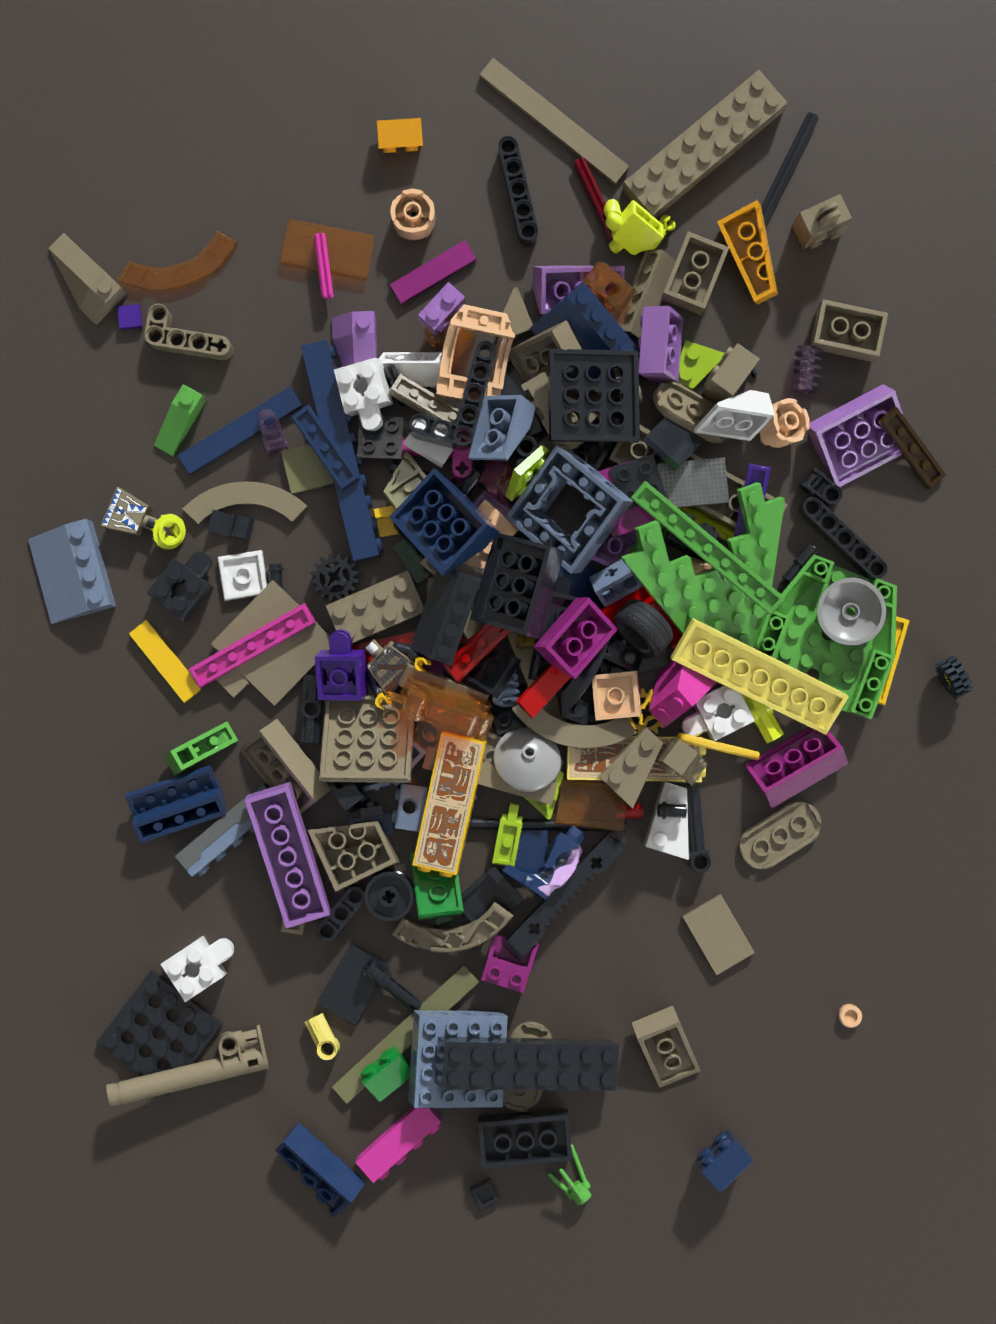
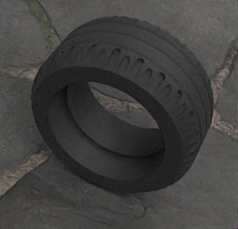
[614,599,673,657]

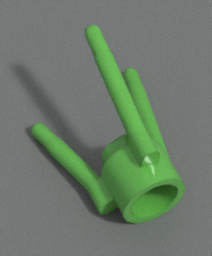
[547,1144,591,1205]

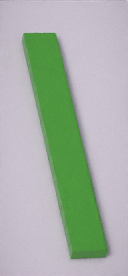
[630,481,786,616]

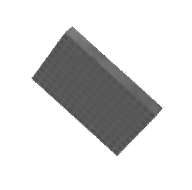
[657,457,729,508]

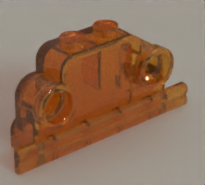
[386,676,496,741]

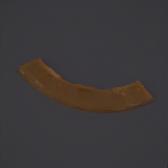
[118,232,238,291]

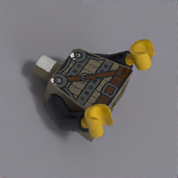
[365,639,431,710]

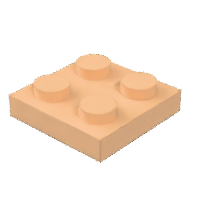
[592,671,642,720]

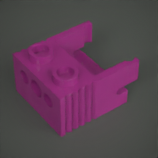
[481,934,539,993]

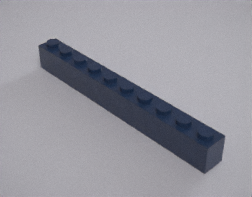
[301,340,383,563]

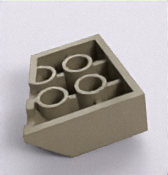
[308,821,400,892]

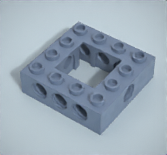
[505,445,633,574]
[408,1010,508,1108]

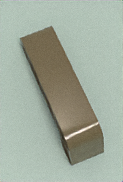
[145,304,234,360]

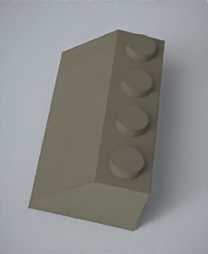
[240,719,331,814]

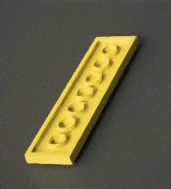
[671,618,849,735]

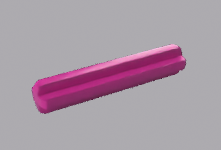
[314,233,334,299]

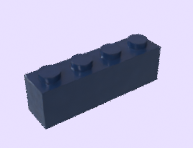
[275,1123,366,1218]

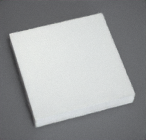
[218,550,268,601]

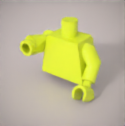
[603,199,675,255]

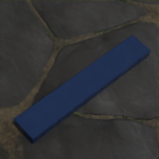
[178,386,303,475]

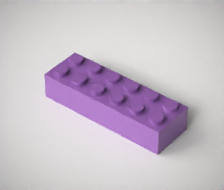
[245,782,331,928]

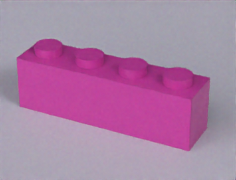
[355,1107,442,1183]

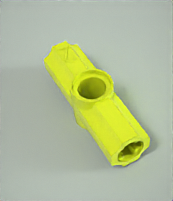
[741,694,784,743]

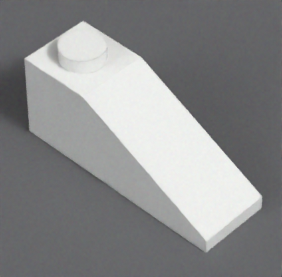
[379,352,442,389]

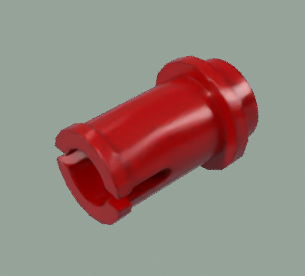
[617,803,644,821]

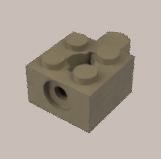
[792,194,852,249]

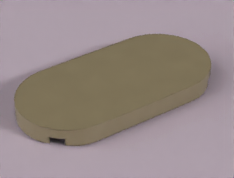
[653,381,728,443]
[738,801,821,869]
[503,1022,552,1112]

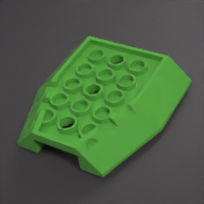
[754,555,897,720]

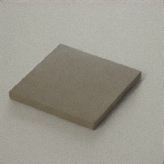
[211,580,330,706]
[319,696,416,783]

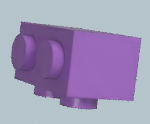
[418,282,466,336]

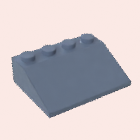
[28,519,116,624]

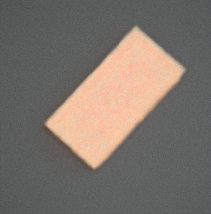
[280,219,376,280]

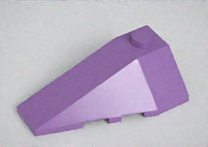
[533,266,625,314]

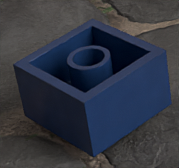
[696,1130,754,1193]

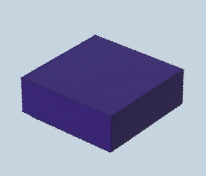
[117,304,143,330]

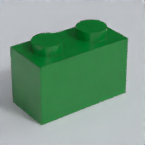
[360,1046,411,1102]

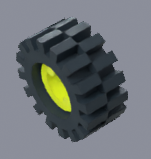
[935,655,973,699]

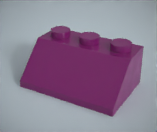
[534,597,618,679]

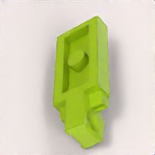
[492,802,523,867]

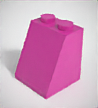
[650,660,717,727]

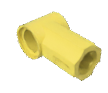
[305,1013,340,1060]

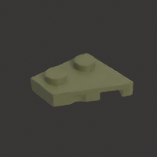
[383,451,426,510]

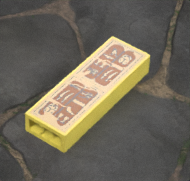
[566,736,706,782]

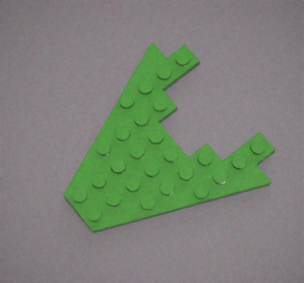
[621,482,785,648]

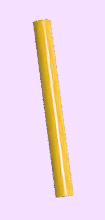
[677,733,760,760]

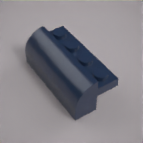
[125,765,226,843]

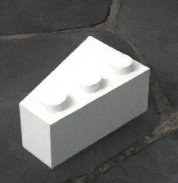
[643,781,689,860]

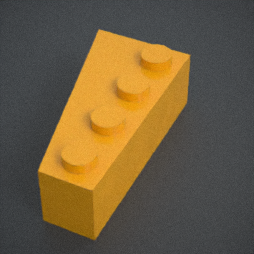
[717,200,778,304]

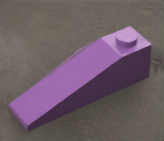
[332,311,377,367]

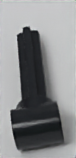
[686,785,711,873]

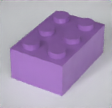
[638,306,683,383]

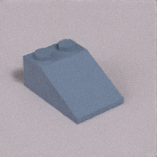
[468,395,536,460]

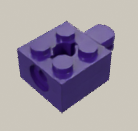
[315,629,368,701]

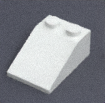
[694,390,775,441]

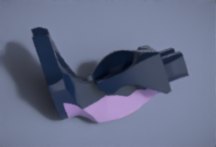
[502,826,585,901]

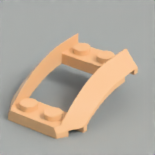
[436,304,515,401]

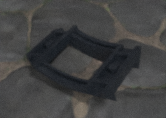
[558,637,645,725]

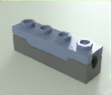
[175,798,254,877]

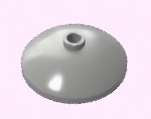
[817,578,886,645]
[493,727,561,792]

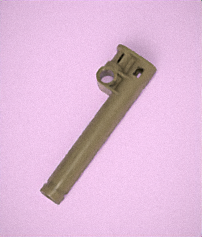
[106,1025,269,1107]

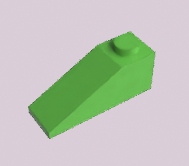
[154,384,207,457]
[164,721,238,776]

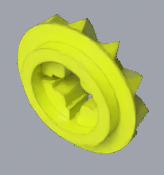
[151,514,186,549]

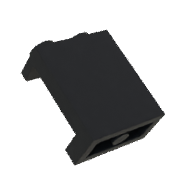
[459,865,524,922]

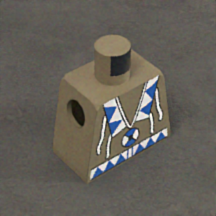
[101,487,158,536]

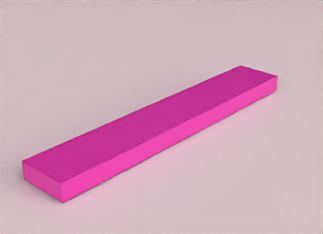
[189,603,316,688]

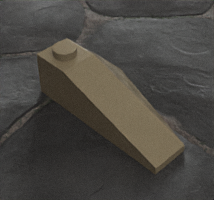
[48,233,127,325]

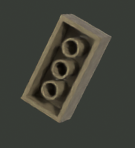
[326,571,424,646]

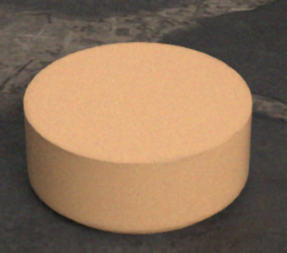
[838,1004,862,1028]

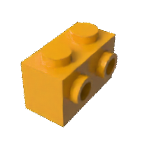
[376,118,423,153]

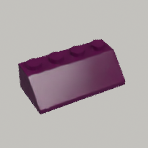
[744,727,848,808]

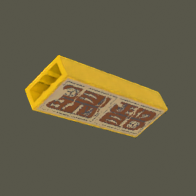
[412,731,487,877]

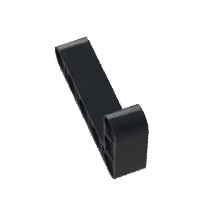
[409,340,496,451]

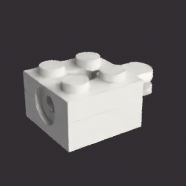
[334,357,393,431]
[681,685,755,741]
[161,936,234,1002]

